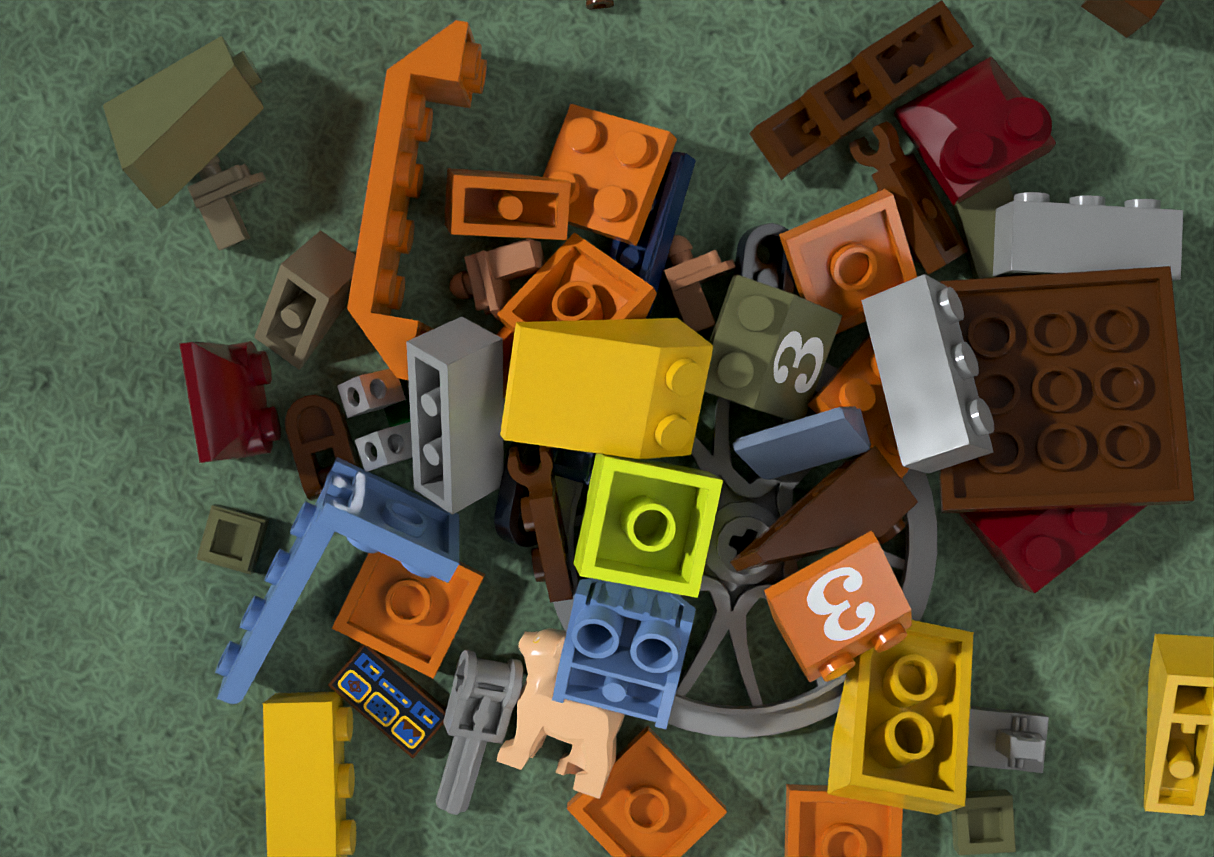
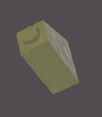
[103,36,264,209]

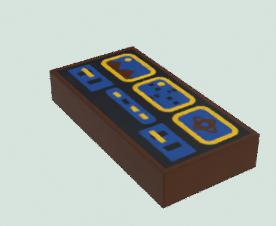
[328,644,446,759]

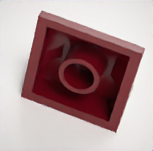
[894,56,1056,206]
[179,341,281,463]

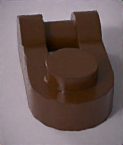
[285,395,362,501]

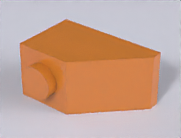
[445,168,571,240]

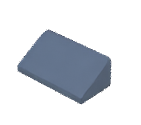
[733,406,871,480]

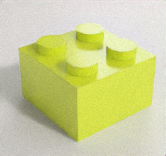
[573,453,723,598]

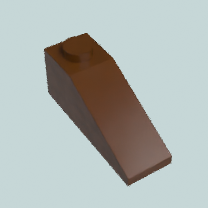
[730,446,918,572]

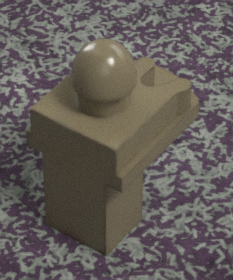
[187,155,266,251]

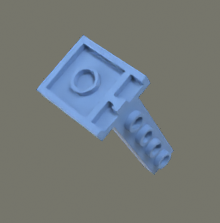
[215,457,459,704]

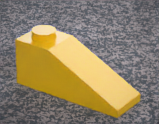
[1144,634,1214,816]

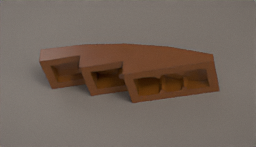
[749,0,974,180]

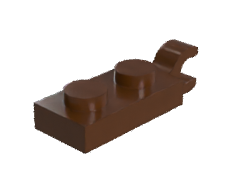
[849,121,968,275]
[507,445,573,603]

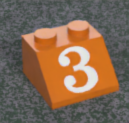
[764,530,912,683]

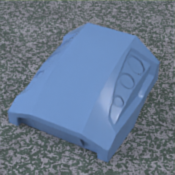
[552,578,696,729]

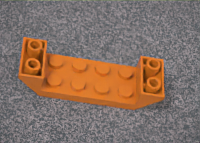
[347,20,487,381]

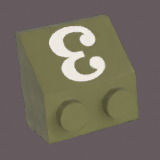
[704,275,842,421]

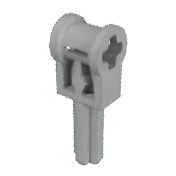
[436,650,523,815]

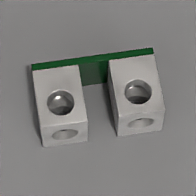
[337,368,412,472]

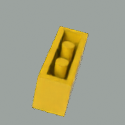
[263,692,356,857]

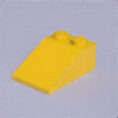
[500,318,714,459]
[827,620,974,815]

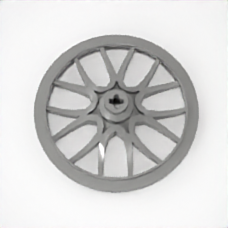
[553,362,937,738]

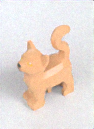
[497,628,625,799]

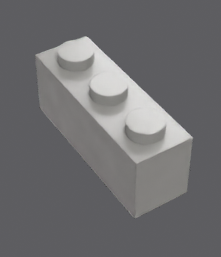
[993,192,1183,281]
[861,274,994,474]
[406,316,504,515]

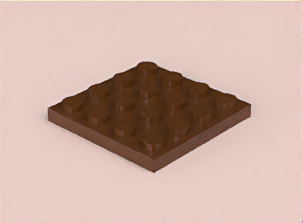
[938,266,1194,513]

